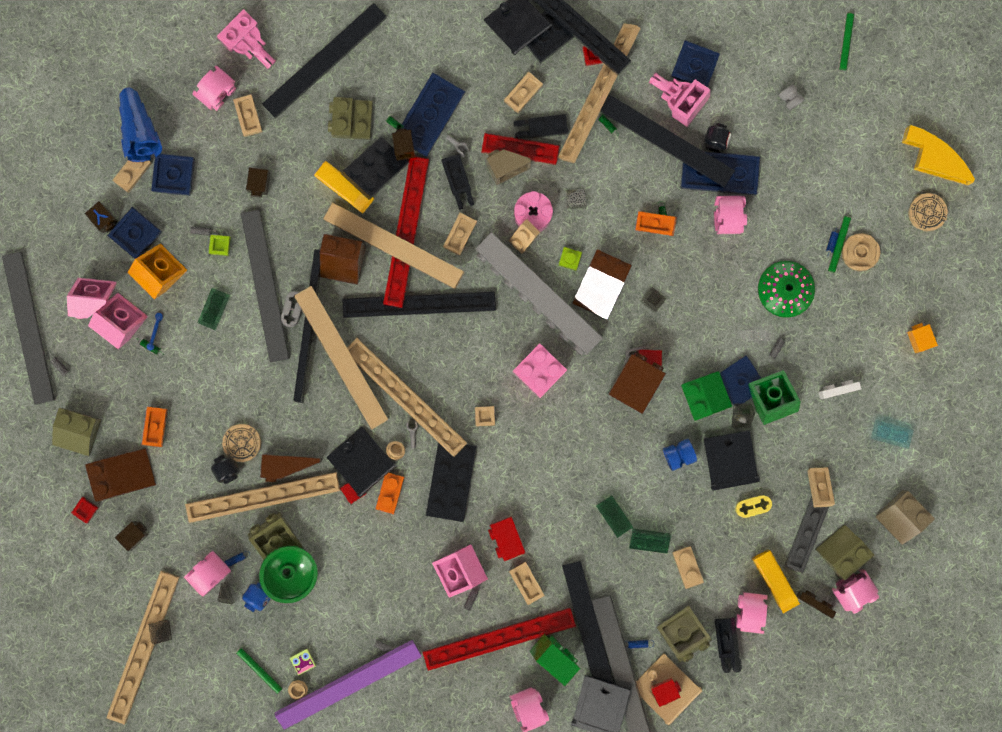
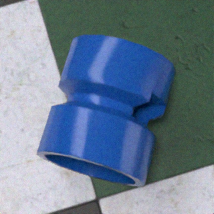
[663,439,697,471]

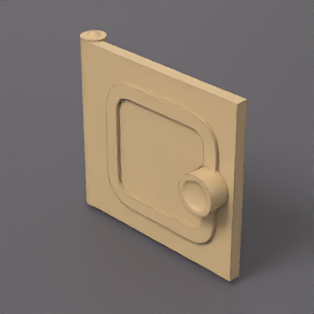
[636,653,702,725]

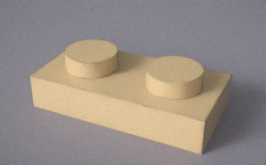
[504,72,543,113]
[233,94,263,137]
[112,160,152,193]
[443,213,477,256]
[509,219,540,254]
[807,467,835,507]
[672,546,704,589]
[509,561,545,605]

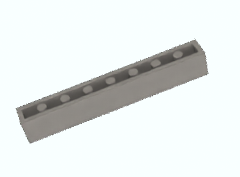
[476,232,602,356]

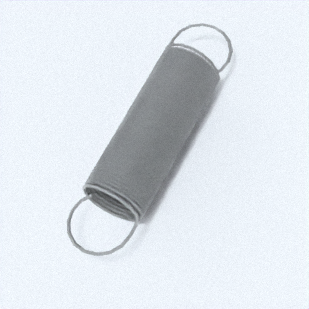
[185,226,217,236]
[768,334,785,363]
[49,354,71,379]
[462,585,480,616]
[370,639,395,653]

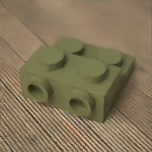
[328,97,373,140]
[248,513,303,559]
[657,606,712,662]

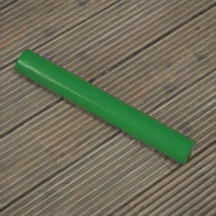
[839,13,854,70]
[828,216,851,273]
[236,648,283,694]

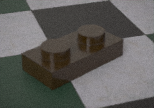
[796,590,837,619]

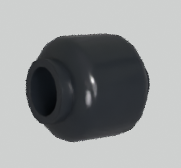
[704,123,731,153]
[211,454,240,484]

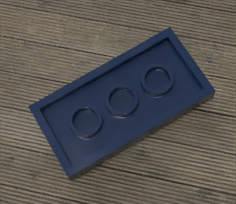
[402,73,465,157]
[680,152,760,195]

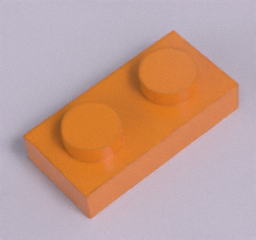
[635,211,677,236]
[142,407,168,447]
[375,473,404,514]

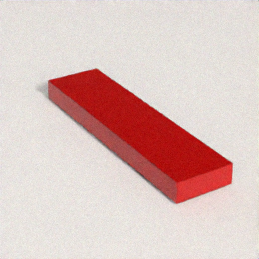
[481,133,559,165]

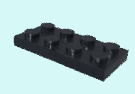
[426,443,477,522]

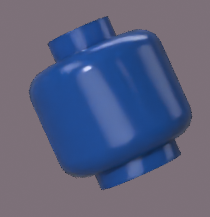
[242,582,271,612]

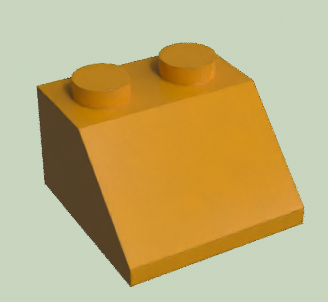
[127,243,187,299]

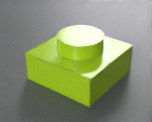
[209,235,231,256]
[558,247,582,271]

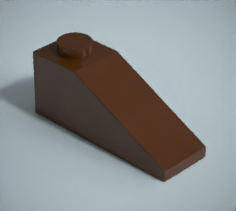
[260,454,322,482]

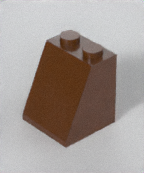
[320,234,366,285]
[608,352,666,414]

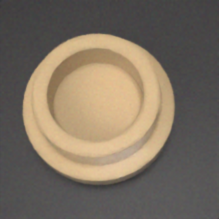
[386,441,405,460]
[288,680,308,700]

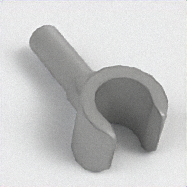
[446,135,470,157]
[406,421,418,448]

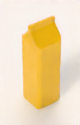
[314,161,374,214]
[752,549,800,613]

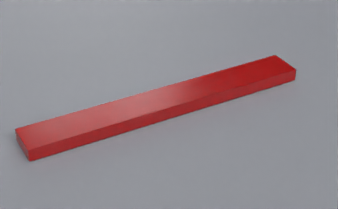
[383,157,429,308]
[422,608,576,671]

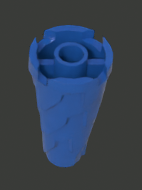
[119,87,162,162]

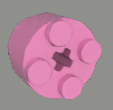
[193,66,236,111]
[514,191,553,232]
[714,195,747,234]
[184,551,231,597]
[832,569,879,614]
[736,592,767,634]
[509,687,549,732]

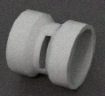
[778,84,805,111]

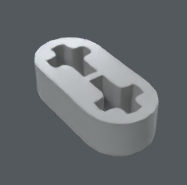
[281,292,302,328]

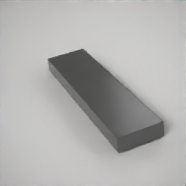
[784,496,829,573]

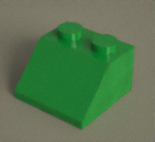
[749,370,801,425]
[681,371,732,421]

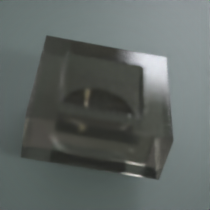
[149,619,172,645]

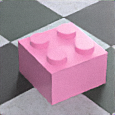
[513,343,567,398]

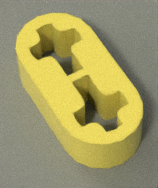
[735,495,772,518]

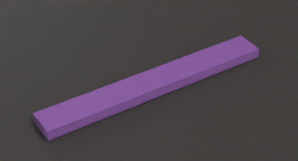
[274,640,422,730]

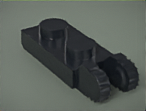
[513,114,568,139]
[441,154,474,210]
[714,617,742,673]

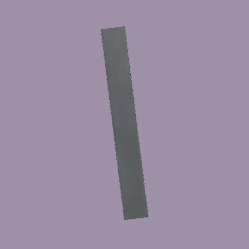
[240,210,289,363]
[2,252,55,405]
[591,595,651,732]

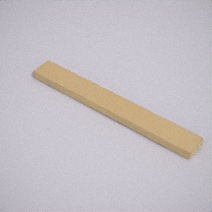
[558,24,641,163]
[323,202,465,289]
[294,286,388,429]
[347,338,467,457]
[185,472,341,523]
[106,570,180,725]

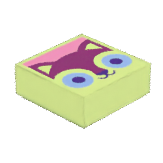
[290,648,316,675]

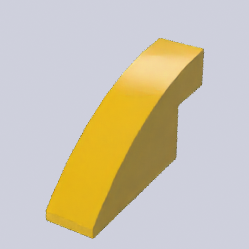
[902,125,975,185]

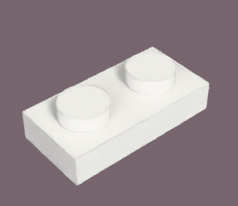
[819,380,861,399]

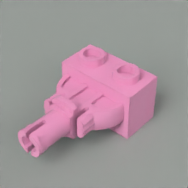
[217,9,276,69]
[649,73,710,127]

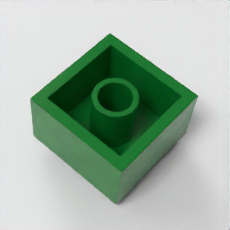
[529,634,581,686]

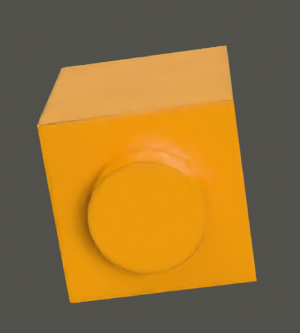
[907,323,938,353]

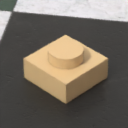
[475,406,495,427]

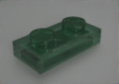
[197,288,231,331]
[596,495,633,538]
[629,528,671,553]

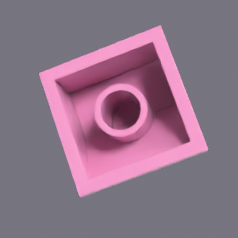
[67,278,116,319]
[88,293,148,349]
[432,545,488,598]

